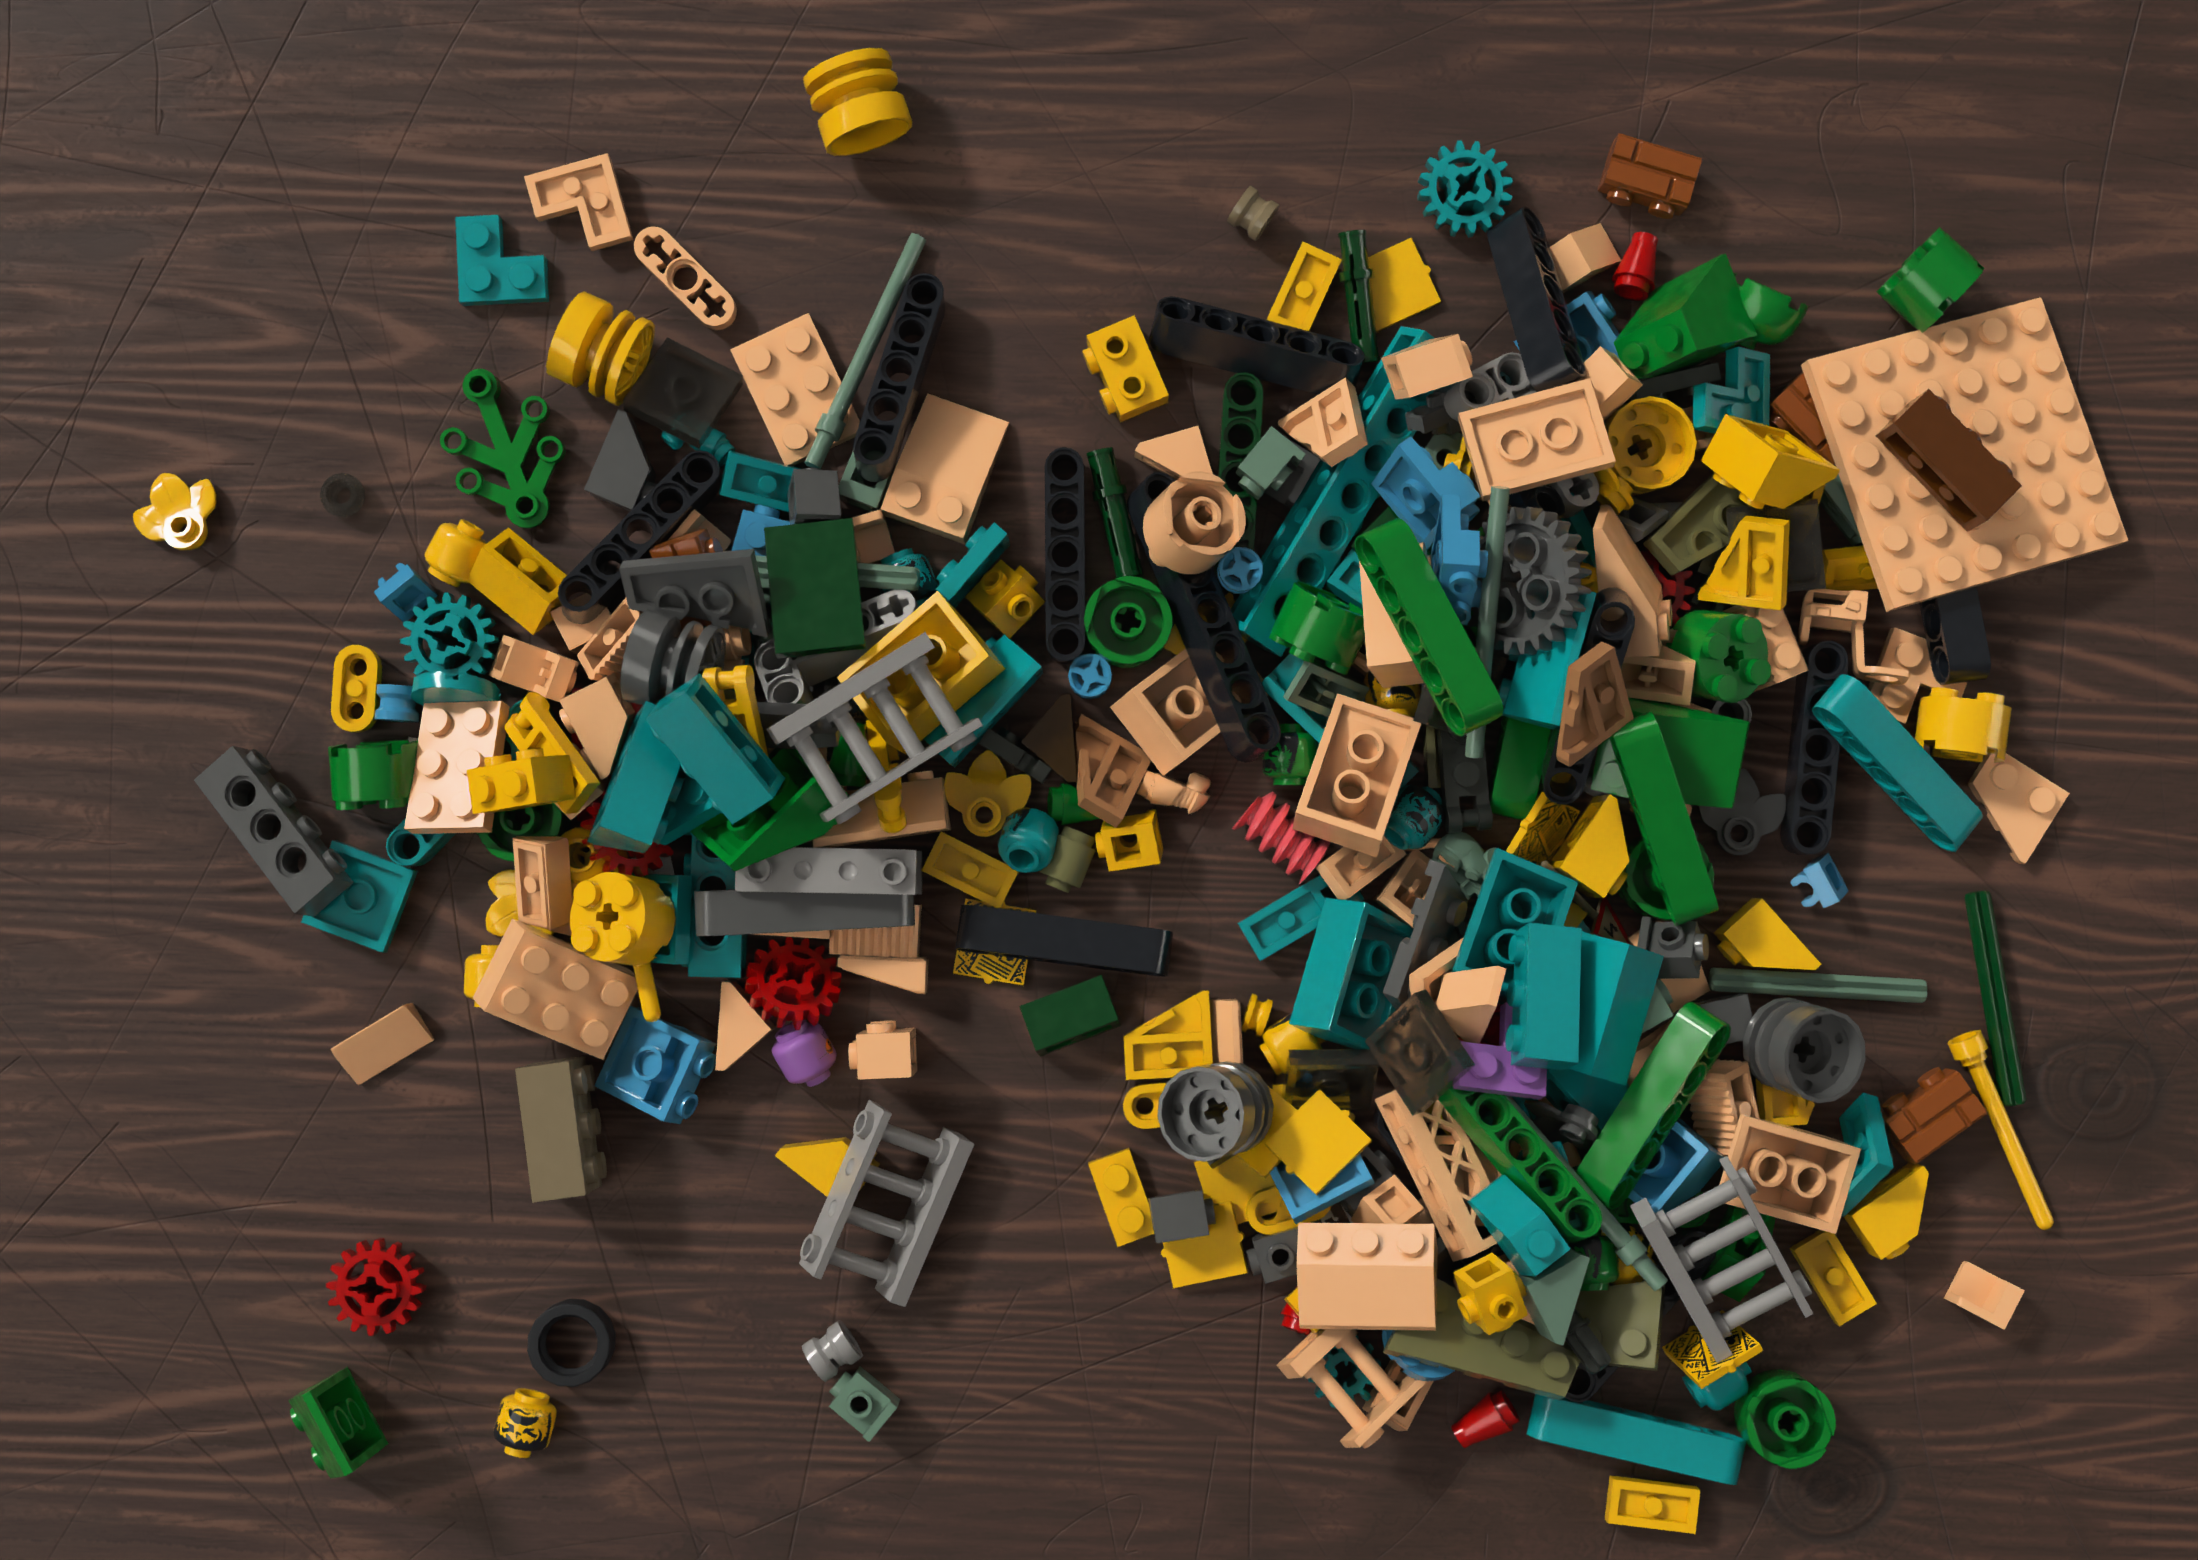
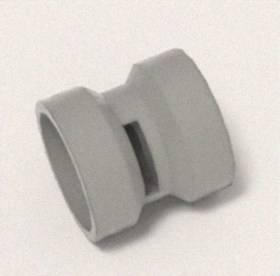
[802,1320,863,1382]

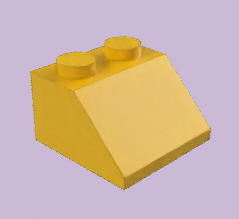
[1701,414,1840,509]
[1549,794,1629,898]

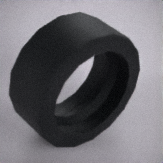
[527,1299,616,1387]

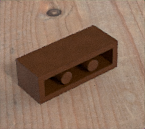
[1875,389,2022,532]

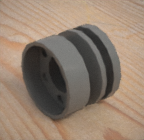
[620,610,726,705]
[1743,997,1866,1103]
[1157,1061,1274,1162]

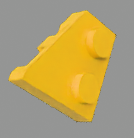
[1123,990,1213,1080]

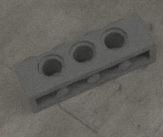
[194,746,354,917]

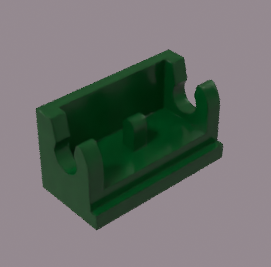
[1019,975,1121,1057]

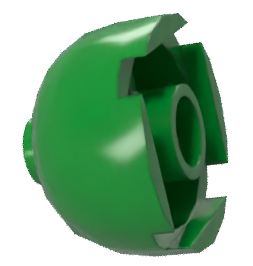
[1733,272,1809,350]

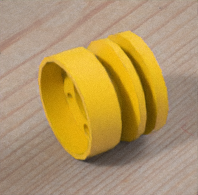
[803,48,912,156]
[546,291,655,406]
[1604,396,1697,496]

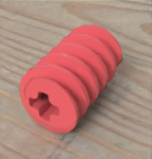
[1232,791,1330,884]

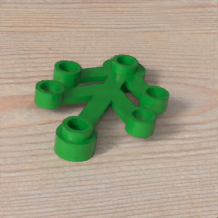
[440,369,566,529]

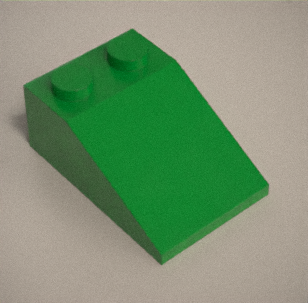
[1591,697,1750,808]
[690,748,849,872]
[288,1367,389,1479]

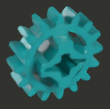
[1417,140,1513,238]
[400,592,499,680]

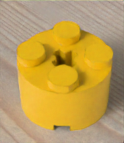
[1915,687,2012,763]
[570,872,675,966]

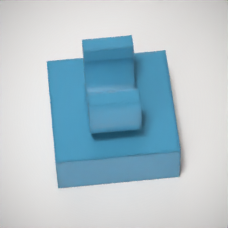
[374,563,438,623]
[1790,853,1849,908]

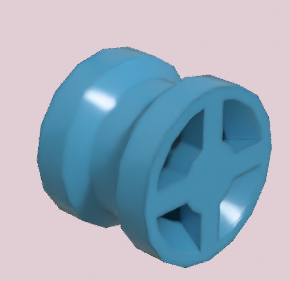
[1217,547,1263,594]
[1068,653,1112,699]
[374,684,419,723]

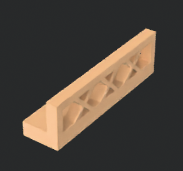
[1374,1070,1497,1262]

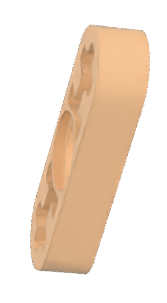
[634,227,737,330]

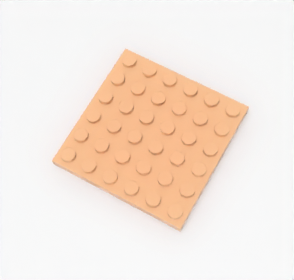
[1801,297,2129,612]

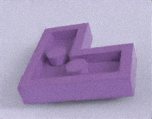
[1453,1002,1547,1100]

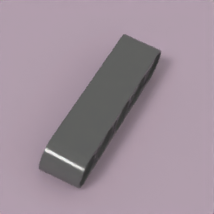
[694,889,915,936]

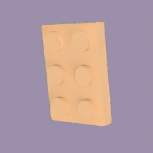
[730,313,860,467]
[1458,378,1616,502]
[404,701,510,834]

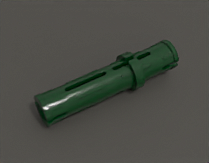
[1338,230,1380,363]
[1086,447,1144,578]

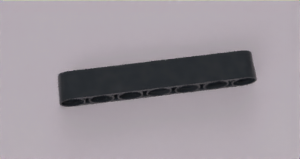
[1127,472,1281,763]

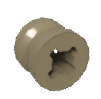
[1227,186,1279,241]

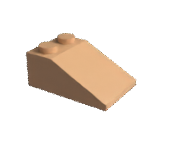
[881,394,1009,545]
[1593,504,1672,658]
[1110,649,1268,776]
[1292,693,1422,857]
[1719,1114,1861,1234]

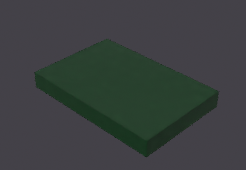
[764,518,866,659]

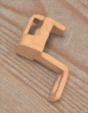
[1798,588,1910,685]

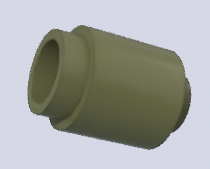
[1040,825,1096,893]

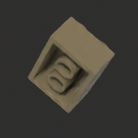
[515,1056,607,1203]

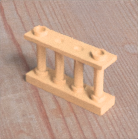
[1277,1329,1428,1449]

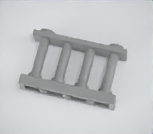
[766,632,983,825]
[735,847,923,895]
[799,1100,974,1307]
[1630,1156,1813,1363]

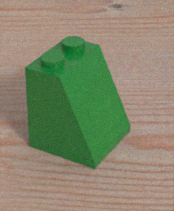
[1614,254,1758,381]

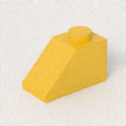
[1714,898,1822,970]
[775,1137,880,1197]
[1844,1162,1929,1260]

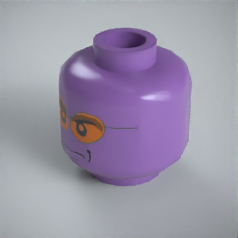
[771,1019,837,1087]

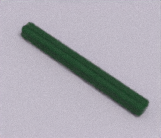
[1964,890,2027,1106]

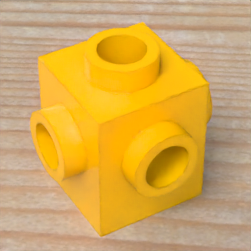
[965,560,1045,639]
[1453,1253,1528,1335]

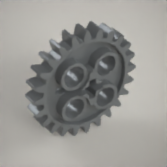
[1468,507,1592,655]

